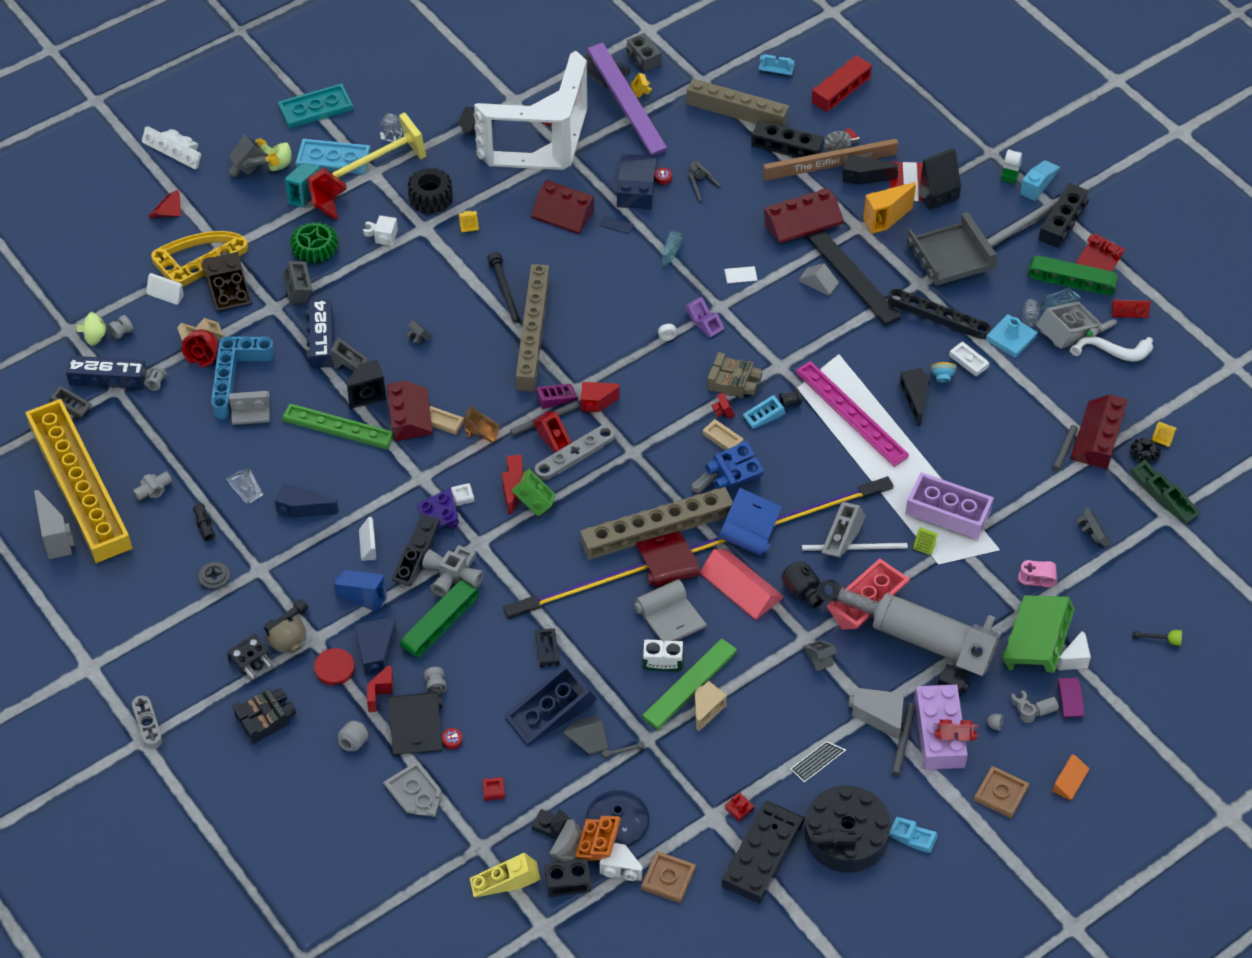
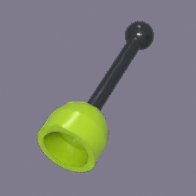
[1132,630,1182,646]

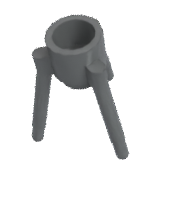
[688,161,721,201]

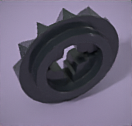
[1130,437,1161,464]

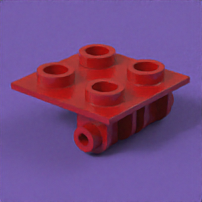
[1076,233,1126,271]

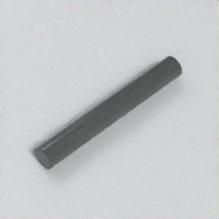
[1053,425,1078,471]

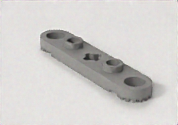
[535,425,615,481]

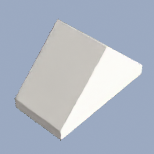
[1057,632,1091,670]

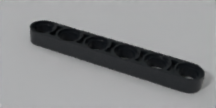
[888,289,991,339]

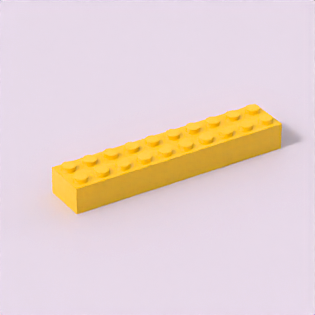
[25,399,133,563]

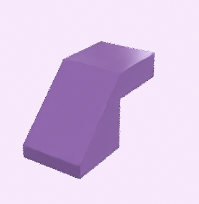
[685,297,725,337]

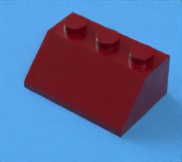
[531,180,594,234]
[387,380,433,441]

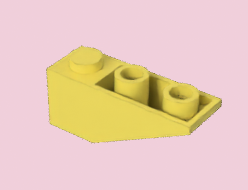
[470,853,541,898]

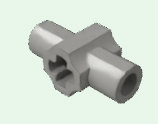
[132,471,172,501]

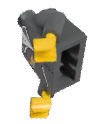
[228,134,280,178]

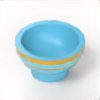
[930,362,957,382]

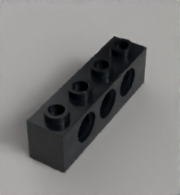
[751,120,824,158]
[1038,183,1089,248]

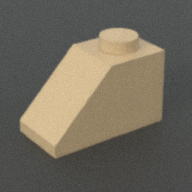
[695,681,727,731]

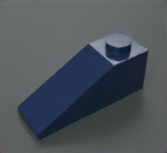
[275,483,339,518]

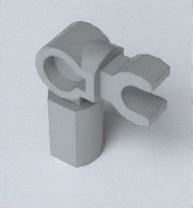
[1011,691,1059,723]

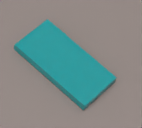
[278,83,354,129]

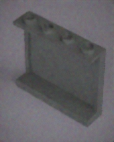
[906,212,997,286]

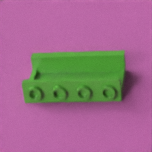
[1003,595,1075,673]

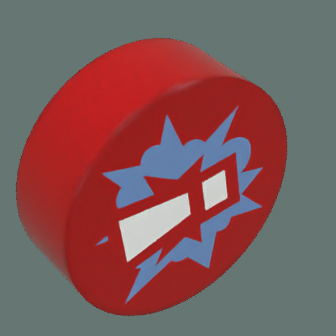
[655,168,672,185]
[442,728,463,749]

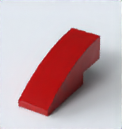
[502,454,523,515]

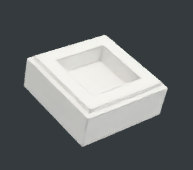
[451,483,475,506]

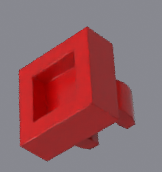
[711,392,735,419]
[725,793,754,822]

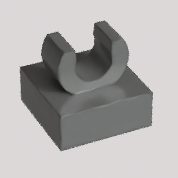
[407,320,432,345]

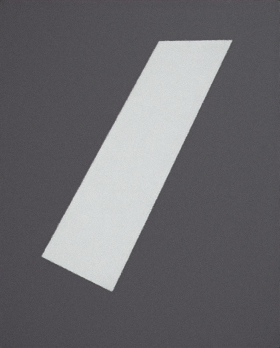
[797,354,1000,565]

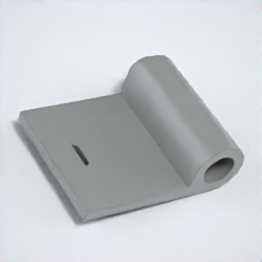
[634,579,707,641]

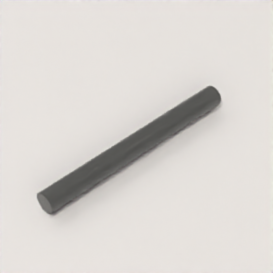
[510,401,580,436]
[892,703,915,776]

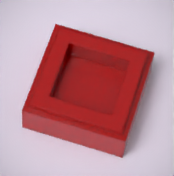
[482,777,505,801]

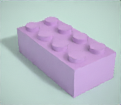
[905,472,994,540]
[914,685,968,770]

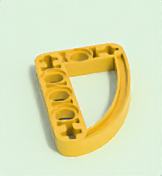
[151,231,248,287]

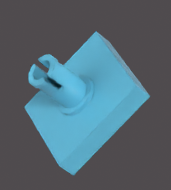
[986,314,1038,358]

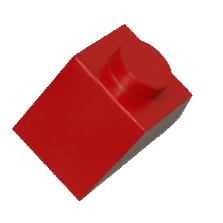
[581,382,620,412]
[532,412,572,453]

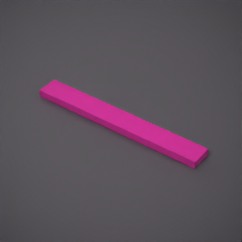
[796,361,909,467]

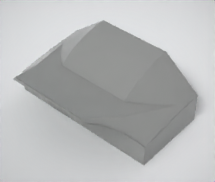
[549,820,582,863]

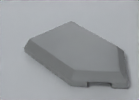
[383,761,441,817]

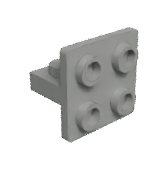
[229,391,270,425]

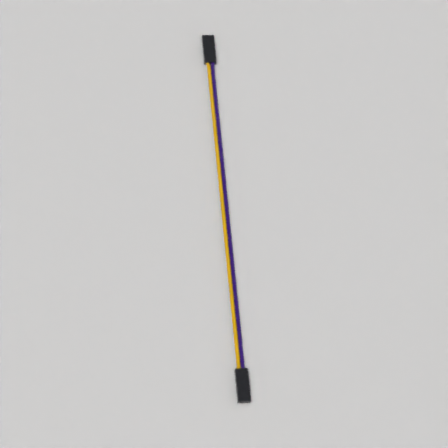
[503,476,894,619]

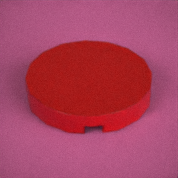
[314,648,355,686]

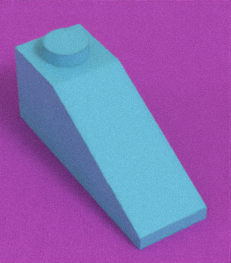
[1020,160,1060,201]

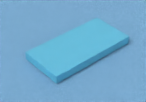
[295,139,371,175]

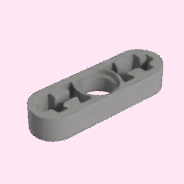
[132,695,163,749]

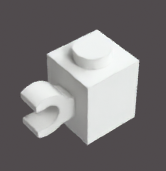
[363,215,398,246]

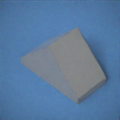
[798,263,839,296]

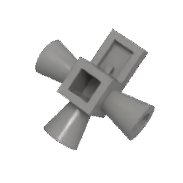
[422,545,484,597]

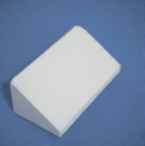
[146,273,184,305]
[359,517,376,561]

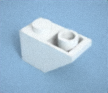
[600,843,642,881]

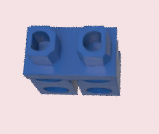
[705,440,764,491]

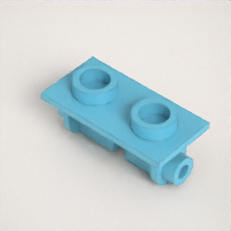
[759,54,795,76]

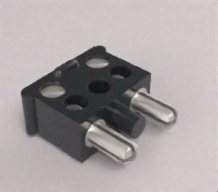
[227,634,274,680]

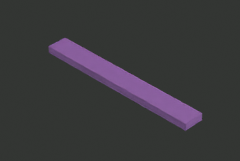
[587,42,667,156]

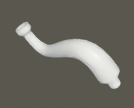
[1070,336,1153,362]

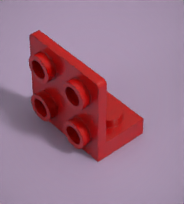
[308,168,347,220]

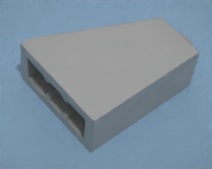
[849,688,904,739]

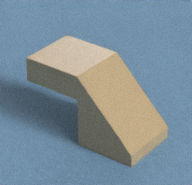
[177,318,224,341]

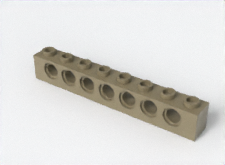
[516,264,550,391]
[580,487,733,560]

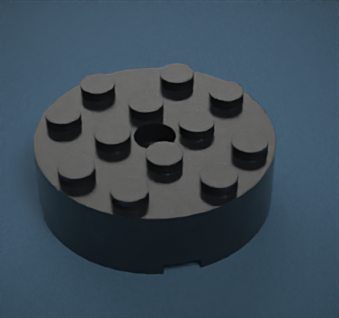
[804,786,891,873]

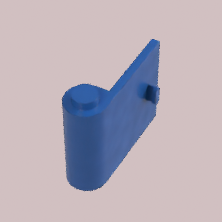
[718,488,782,557]

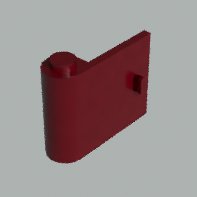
[636,531,700,588]

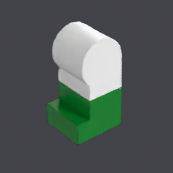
[1000,149,1022,184]

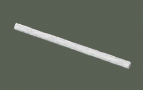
[802,543,908,551]

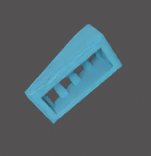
[743,395,786,429]

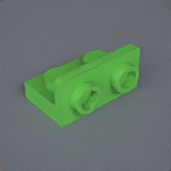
[512,469,556,516]

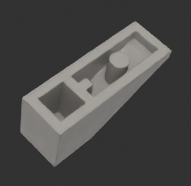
[821,502,866,558]

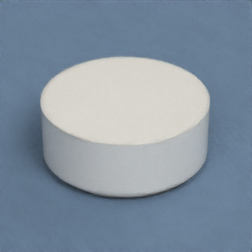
[658,324,677,341]

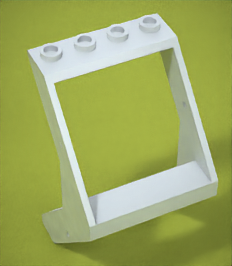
[474,51,587,170]

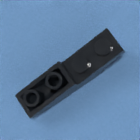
[392,514,441,586]

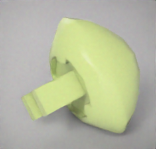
[262,143,292,172]
[77,312,107,346]

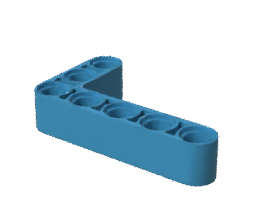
[211,337,275,419]

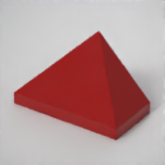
[148,190,181,218]

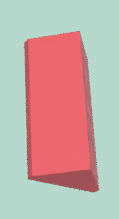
[700,549,783,621]
[827,558,910,630]

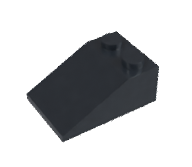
[918,148,961,210]

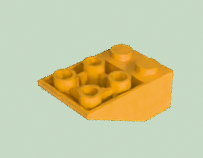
[863,182,916,234]

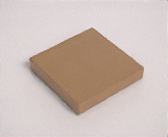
[973,766,1030,819]
[641,851,696,904]

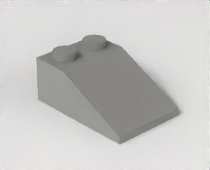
[1036,301,1102,349]
[34,490,75,559]

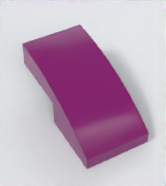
[1057,678,1084,718]

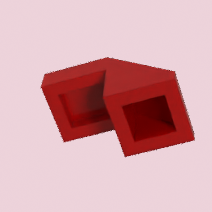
[367,666,393,712]

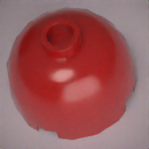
[181,329,219,367]

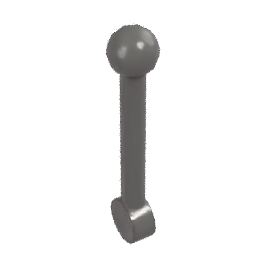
[602,742,644,759]

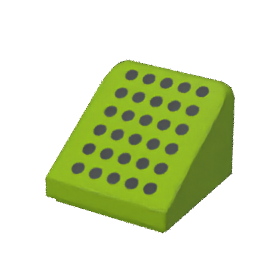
[913,527,938,555]

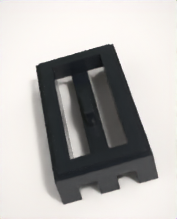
[535,628,560,668]

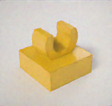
[631,73,652,98]
[459,211,479,232]
[1152,422,1177,447]

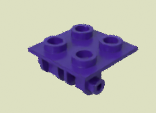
[417,488,459,529]

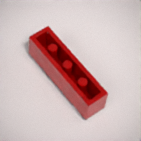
[812,55,872,112]

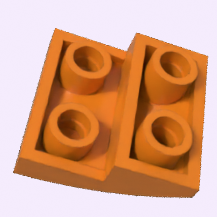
[575,816,621,861]

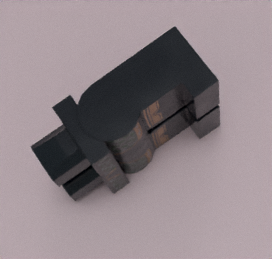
[232,688,296,744]

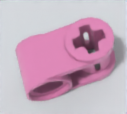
[1018,560,1057,588]

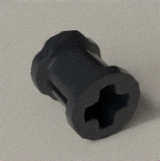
[779,389,802,409]

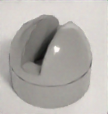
[987,714,1003,731]

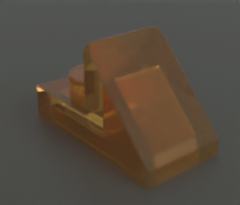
[463,405,500,442]

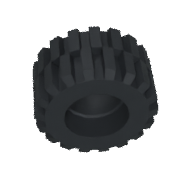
[408,168,453,214]

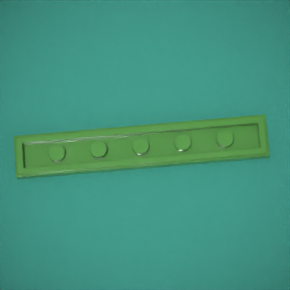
[282,403,394,450]
[642,638,737,730]

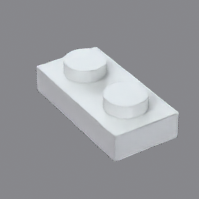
[949,342,990,377]

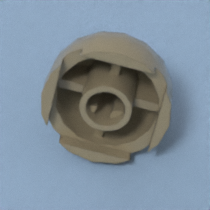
[265,615,306,653]

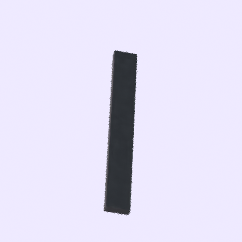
[805,230,901,327]

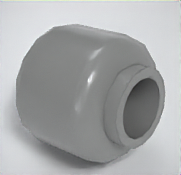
[338,721,368,751]

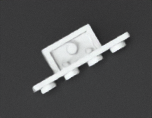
[142,126,201,169]

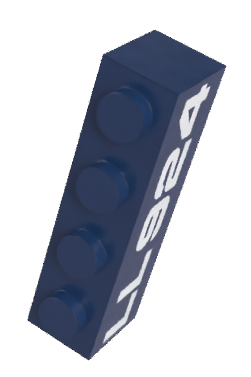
[306,299,334,368]
[66,356,147,389]

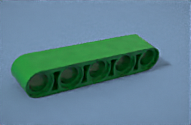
[1028,256,1118,295]
[400,580,479,658]

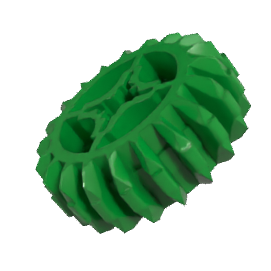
[290,221,339,264]

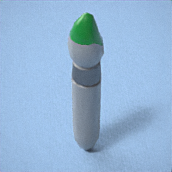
[1086,319,1117,337]

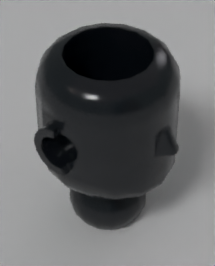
[781,561,824,608]

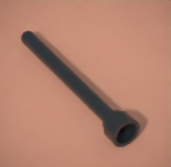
[487,252,519,323]

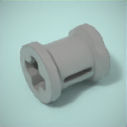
[144,366,167,391]

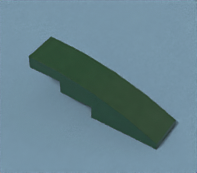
[1130,459,1200,524]

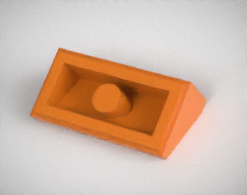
[1052,754,1090,801]

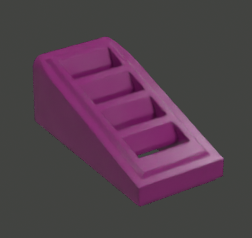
[536,384,578,410]

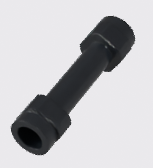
[264,599,308,636]

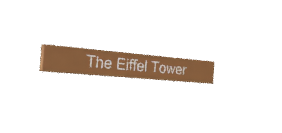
[763,139,898,181]

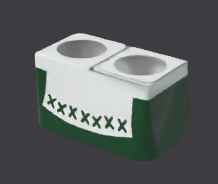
[642,640,684,672]

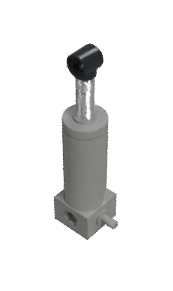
[817,579,1001,676]

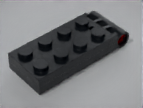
[722,800,805,904]

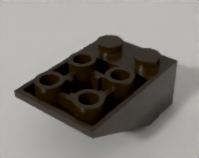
[201,252,252,311]

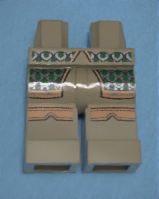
[707,352,762,398]

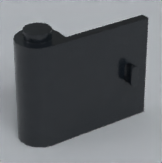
[388,692,443,755]

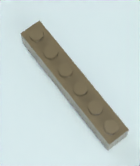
[686,78,789,127]

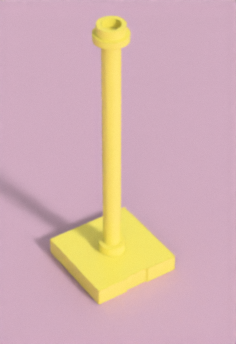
[332,112,427,178]

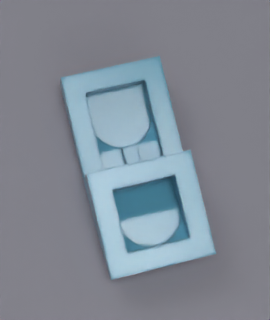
[889,817,938,854]

